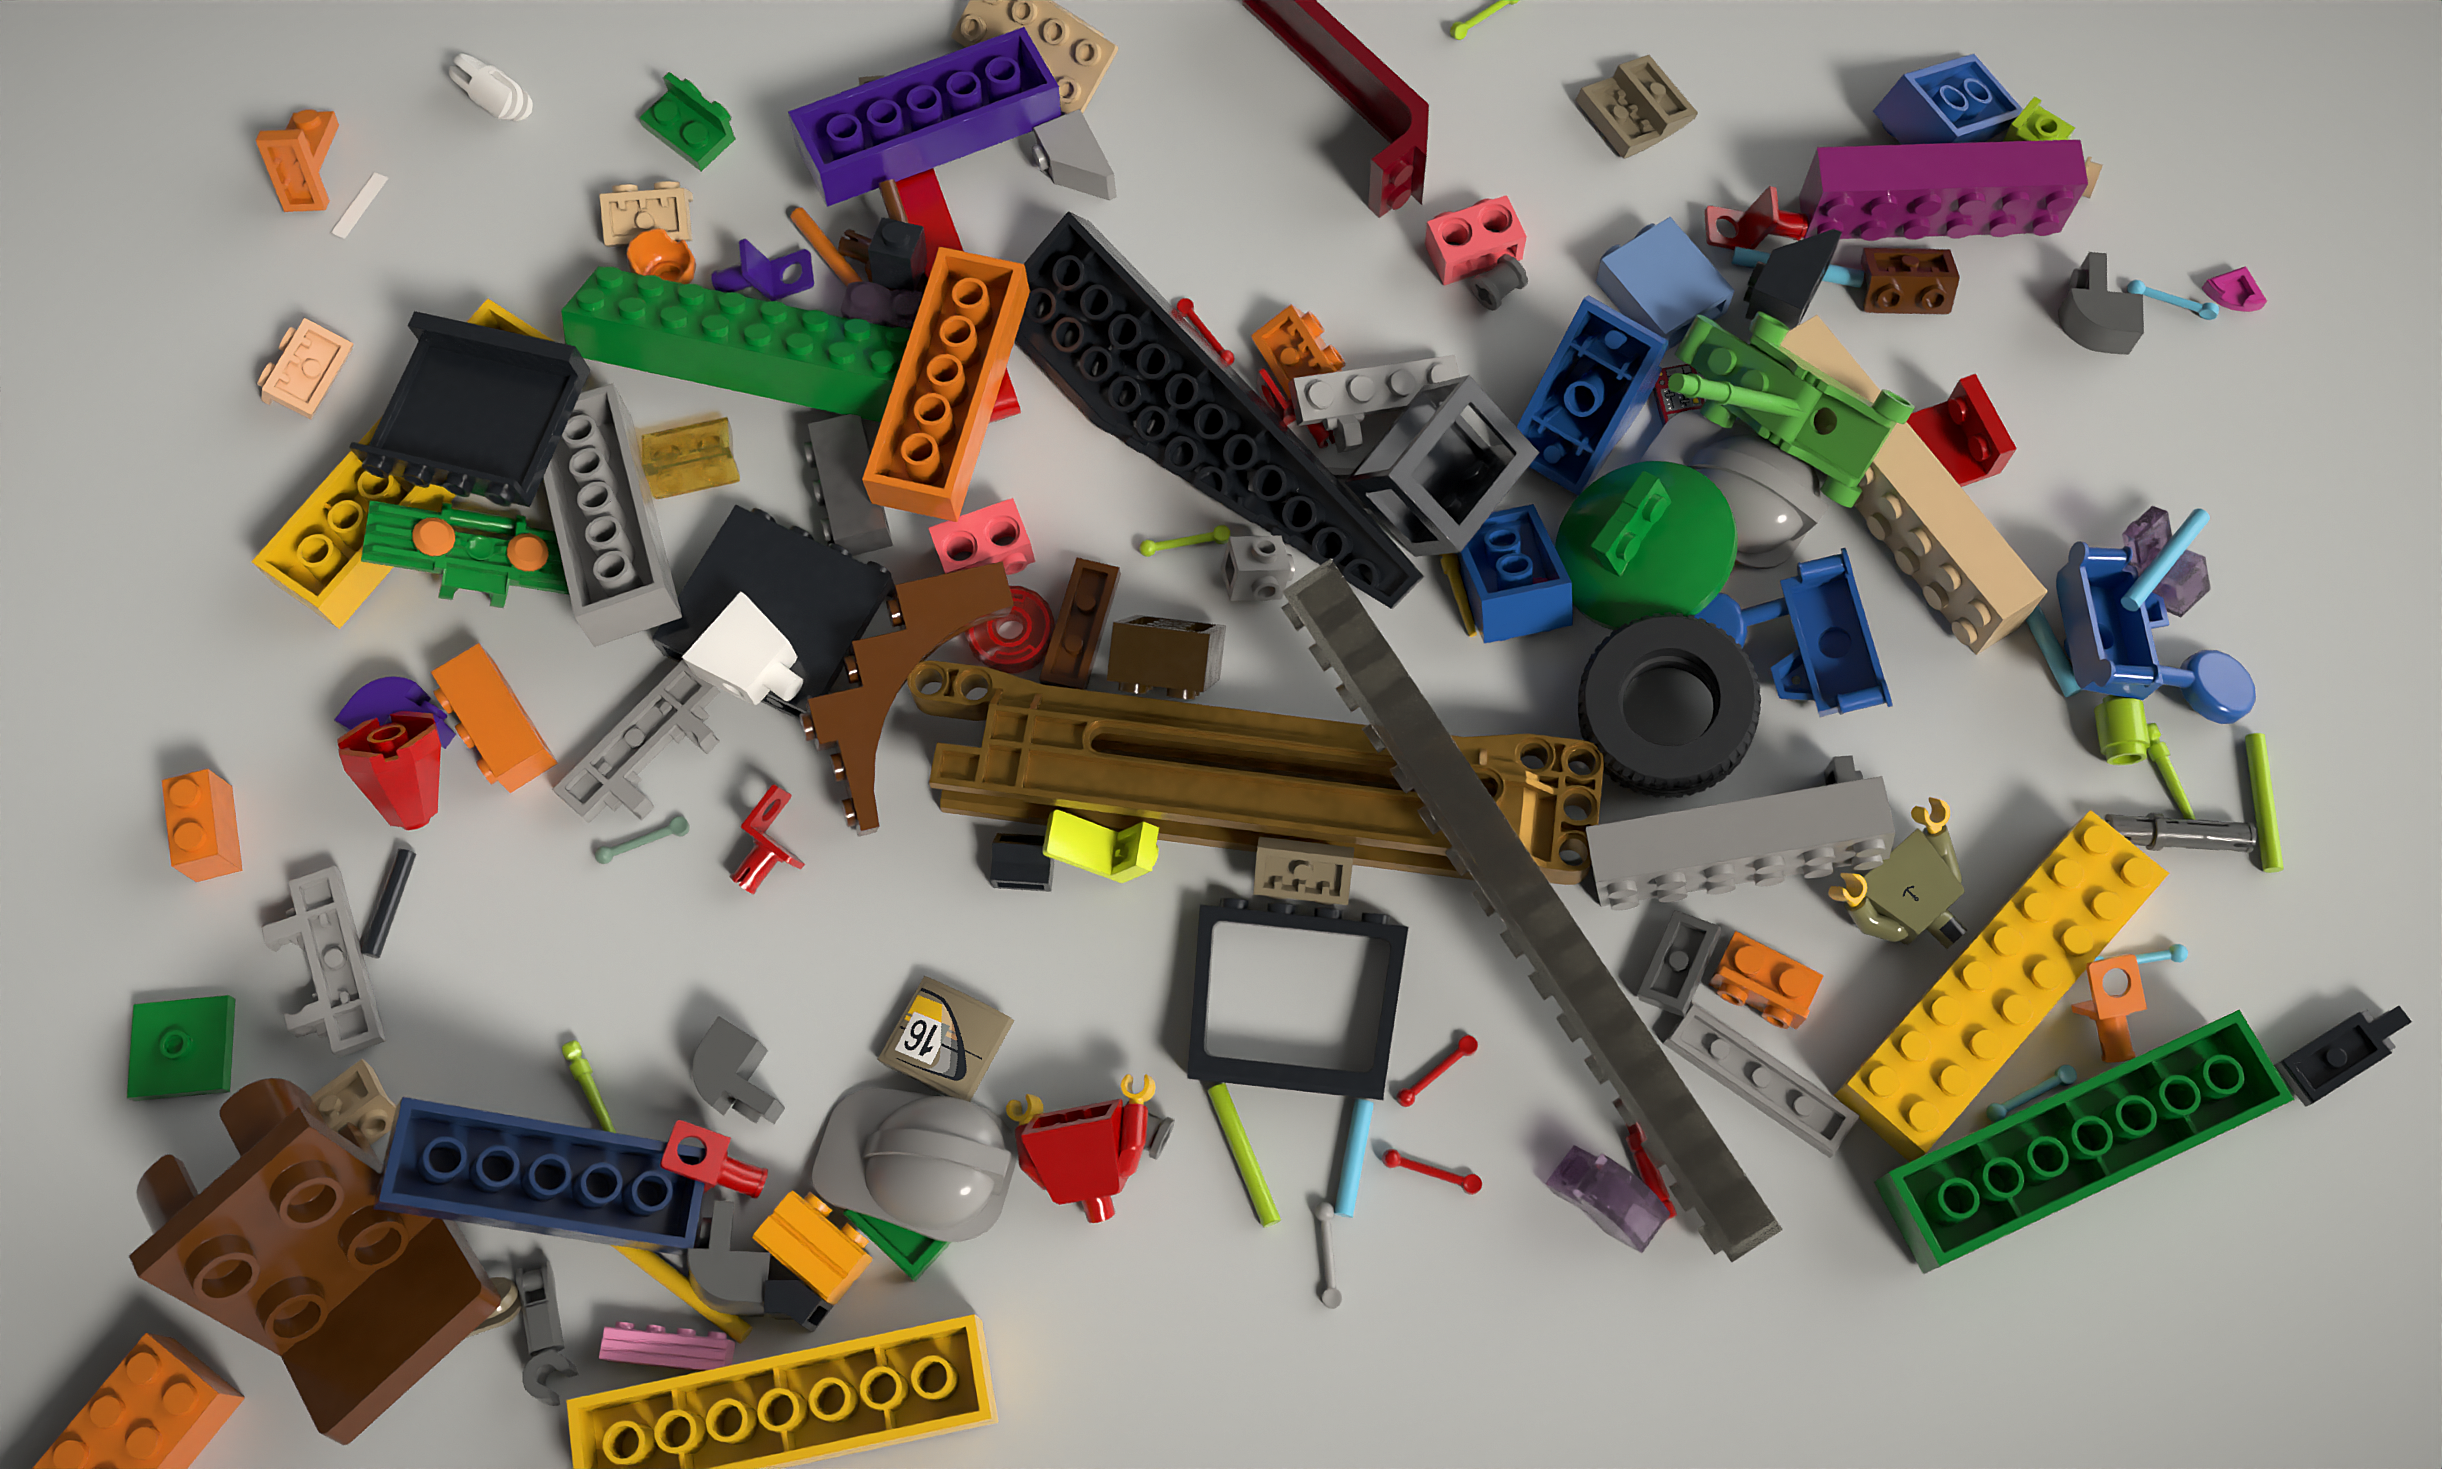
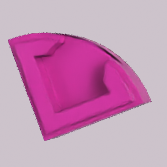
[2202,266,2267,312]

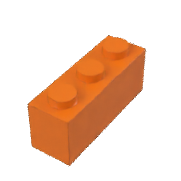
[431,643,558,793]

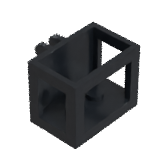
[1344,375,1539,557]

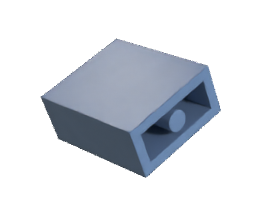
[1596,217,1735,351]

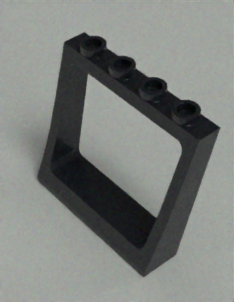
[1187,898,1409,1100]

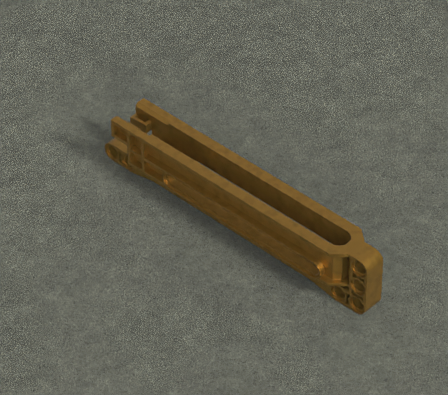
[907,660,1604,885]

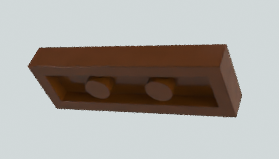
[1039,557,1121,690]

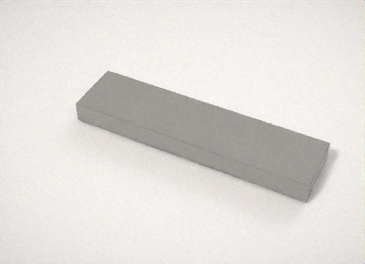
[1663,1002,1859,1158]

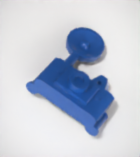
[2056,541,2256,724]
[1694,548,1893,718]

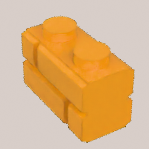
[752,1190,873,1306]

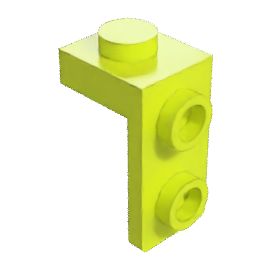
[1042,810,1159,883]

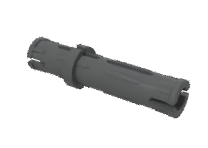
[2104,813,2257,853]

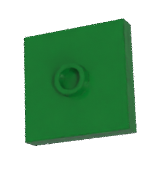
[127,995,236,1101]

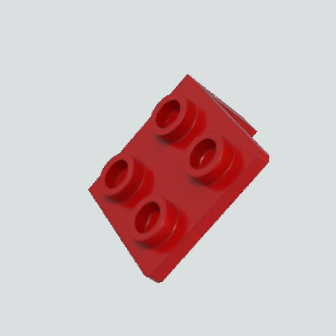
[1906,374,2017,487]

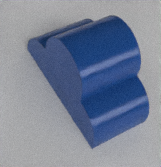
[1517,295,1669,496]

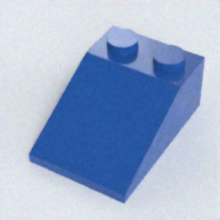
[1873,54,2023,145]
[1455,504,1573,644]

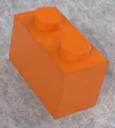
[162,768,243,882]

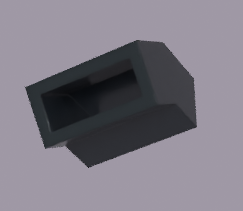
[990,833,1054,892]
[764,1280,833,1332]

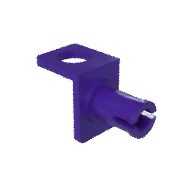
[711,238,814,301]

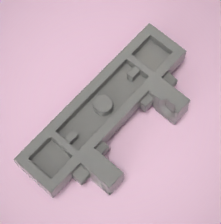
[1288,355,1460,453]
[552,659,720,823]
[261,866,386,1058]

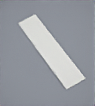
[331,172,388,239]

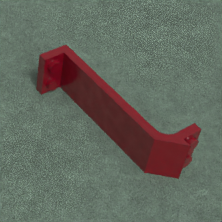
[1242,0,1429,219]

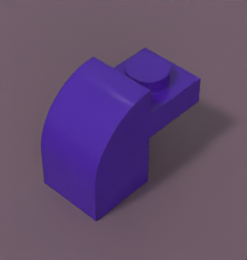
[334,676,456,749]

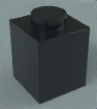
[868,217,928,293]

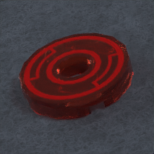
[965,586,1056,673]

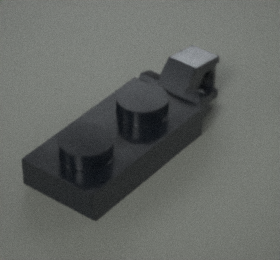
[2274,1005,2412,1107]

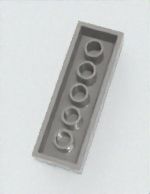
[543,383,682,647]
[1586,776,1895,910]

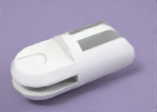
[449,54,533,121]

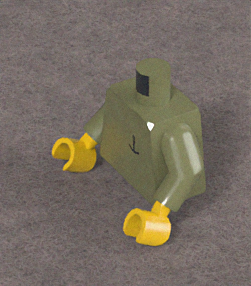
[1828,797,1968,949]

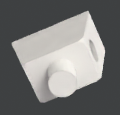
[682,592,803,705]

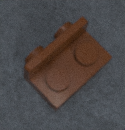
[1860,248,1960,314]

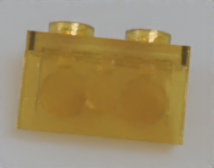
[642,417,740,499]

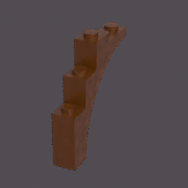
[800,561,1014,837]

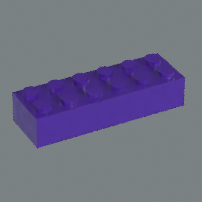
[788,27,1061,207]

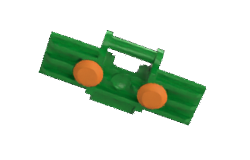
[361,500,570,608]

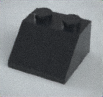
[1743,229,1842,331]

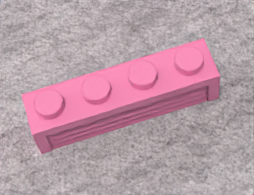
[598,1322,735,1371]

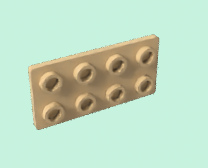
[952,0,1118,114]

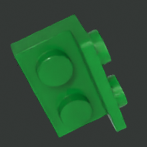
[639,72,736,172]

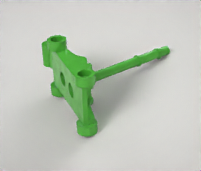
[1668,312,1915,508]

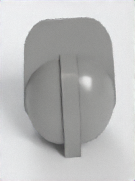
[1639,410,1829,569]
[812,1088,1017,1242]

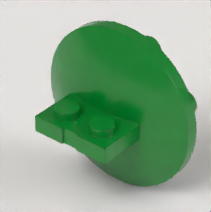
[1555,461,1738,631]

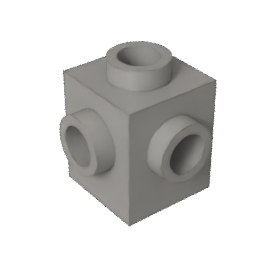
[1221,536,1294,601]

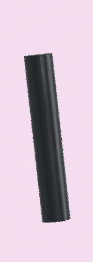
[361,849,417,959]

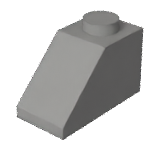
[1031,109,1117,200]

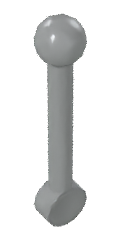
[1315,1202,1342,1309]

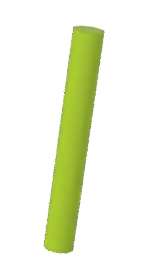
[2245,733,2284,873]
[1208,1083,1281,1228]

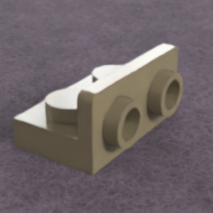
[1253,837,1354,905]

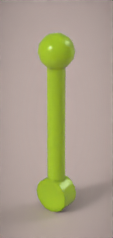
[1450,0,1519,40]
[1139,525,1231,557]

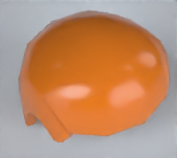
[626,229,697,284]

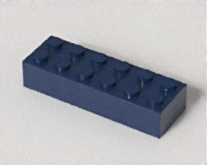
[373,1097,706,1255]

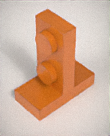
[255,109,339,212]

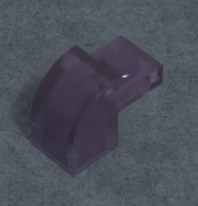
[2122,505,2211,618]
[1545,1145,1671,1253]

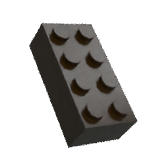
[1106,615,1226,700]

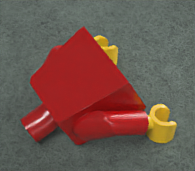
[1006,1074,1156,1223]

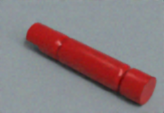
[1625,1118,1678,1223]

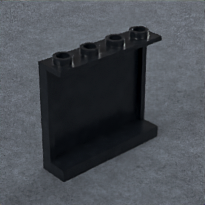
[349,311,591,507]
[652,505,895,720]

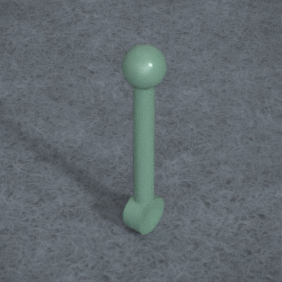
[595,816,690,864]

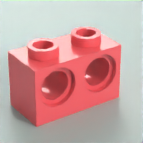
[1425,195,1527,286]
[928,498,1035,575]

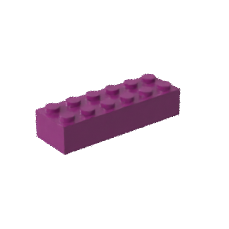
[1799,139,2088,241]

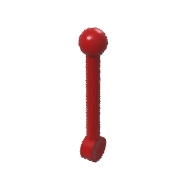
[1177,298,1235,366]
[1396,1035,1478,1107]
[1382,1149,1482,1195]

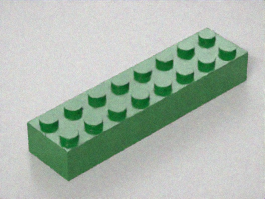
[561,266,911,422]
[1874,1009,2295,1274]

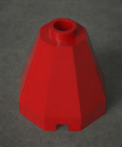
[337,711,441,830]

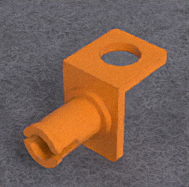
[2071,954,2147,1063]

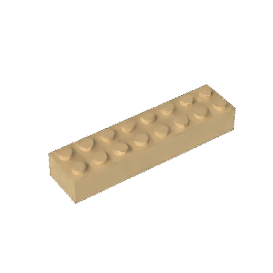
[1781,315,2048,655]

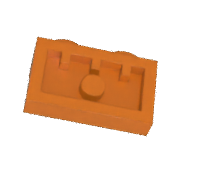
[1251,304,1346,399]
[1708,931,1824,1030]

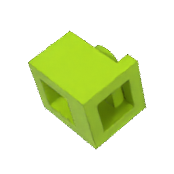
[2003,96,2075,142]

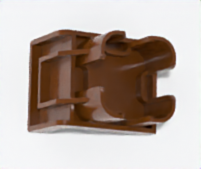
[129,1078,501,1445]

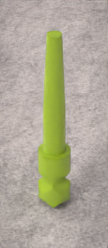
[2146,723,2196,820]
[562,1040,616,1133]

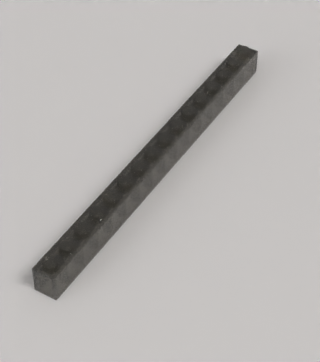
[1281,559,1783,1263]

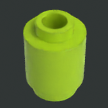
[2094,695,2150,765]

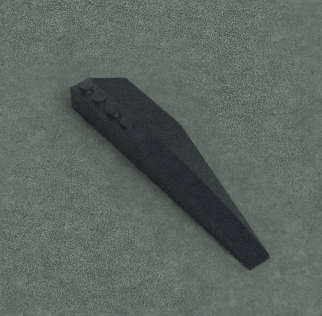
[1015,211,1424,609]

